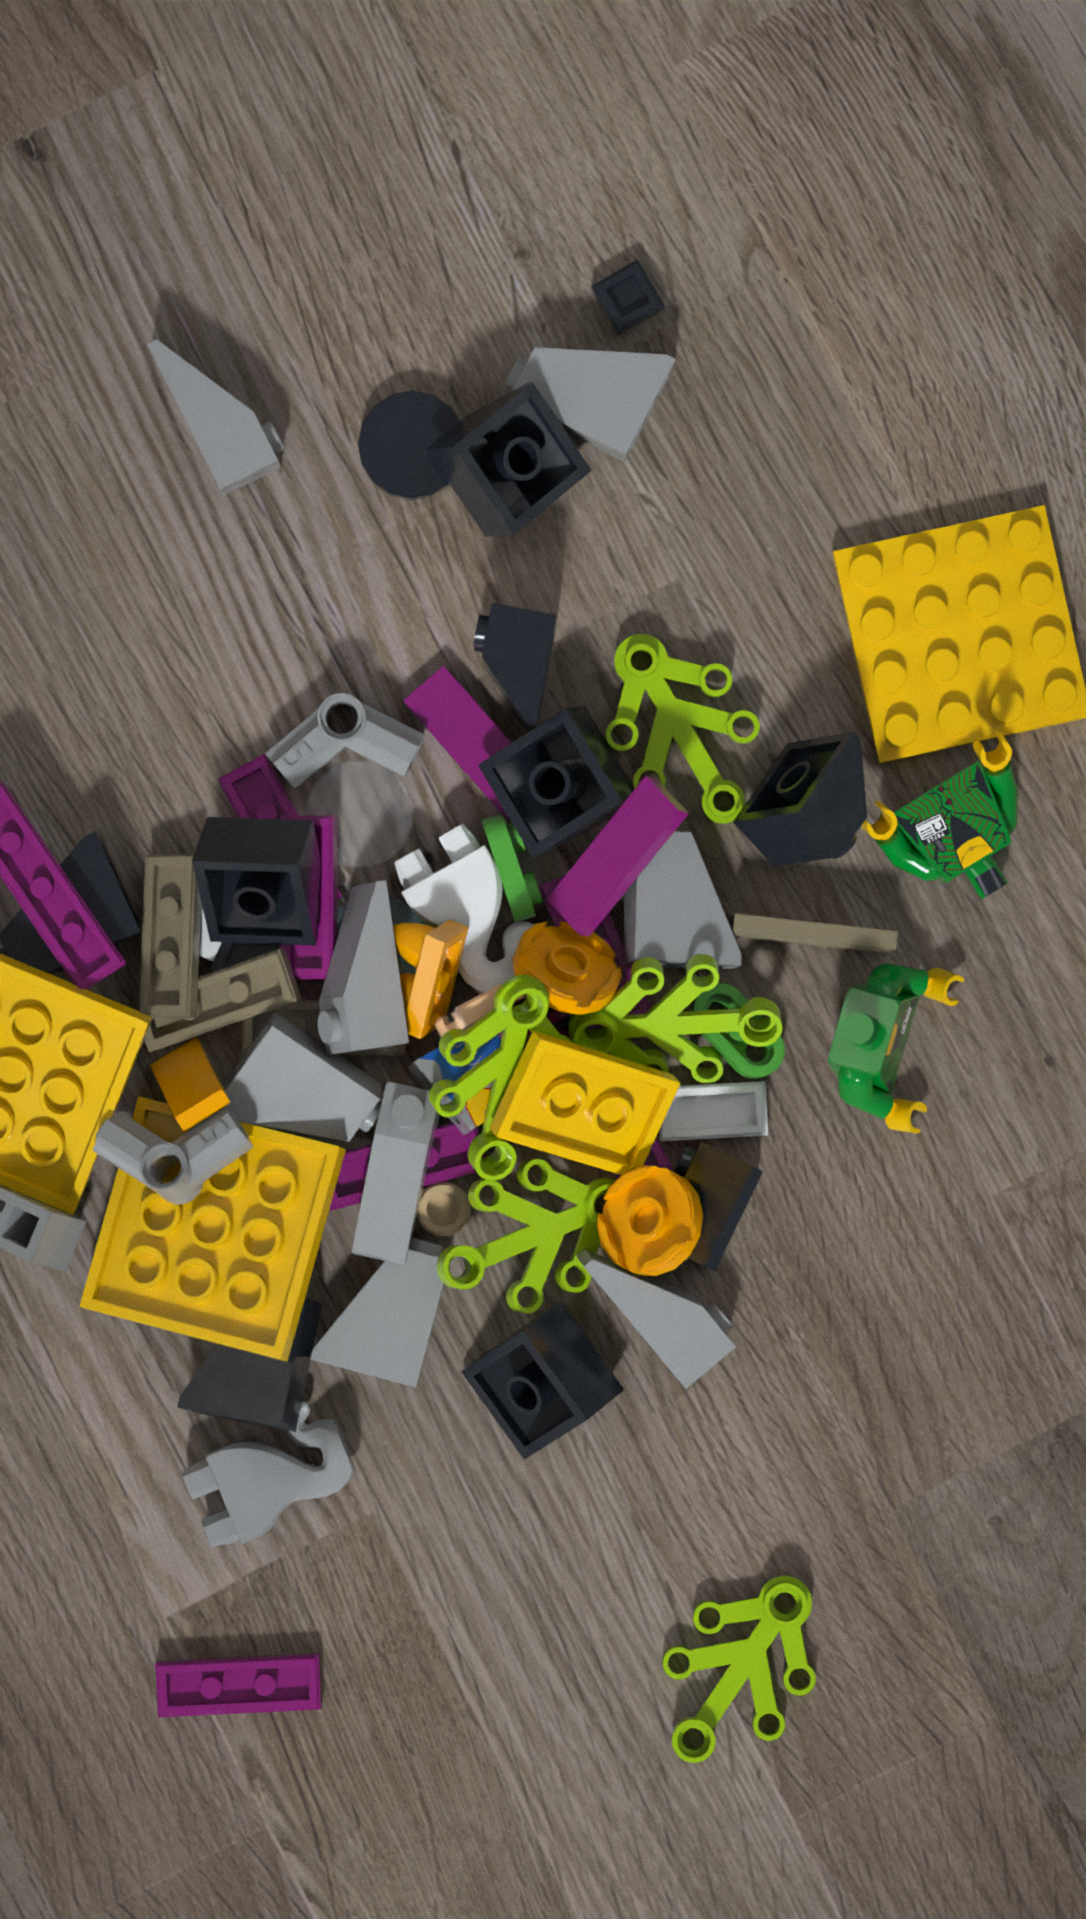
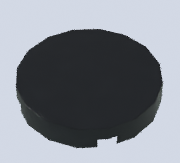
[358,390,460,501]

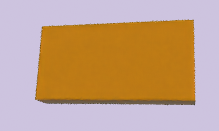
[150,1037,231,1131]

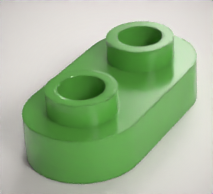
[481,813,543,923]
[690,983,785,1079]

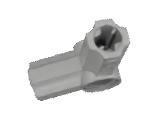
[265,693,426,790]
[93,1107,254,1205]

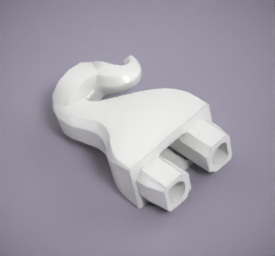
[394,824,534,994]

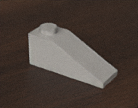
[147,339,285,496]
[318,880,409,1055]
[352,1082,441,1265]
[0,1185,87,1272]
[576,1249,736,1389]

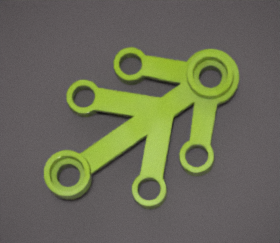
[605,634,760,824]
[568,954,782,1084]
[429,974,572,1181]
[437,1159,615,1314]
[662,1575,816,1763]

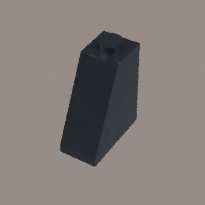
[0,832,142,975]
[177,1296,322,1432]

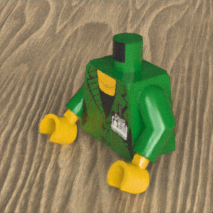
[861,731,1018,899]
[828,963,964,1134]

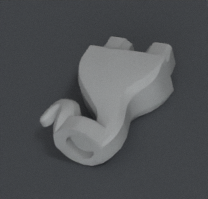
[181,1401,356,1547]

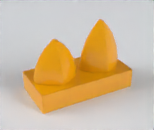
[393,919,469,1039]

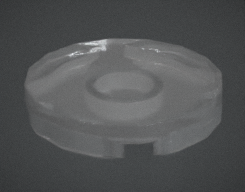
[306,760,414,868]

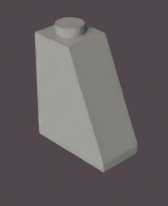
[505,347,676,463]
[623,831,742,971]
[222,1012,382,1142]
[310,1238,444,1387]

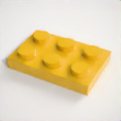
[489,1031,681,1175]

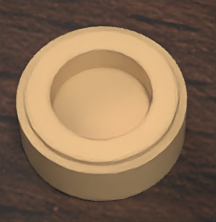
[417,1182,471,1236]

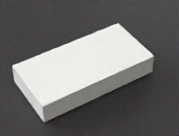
[659,1081,768,1141]

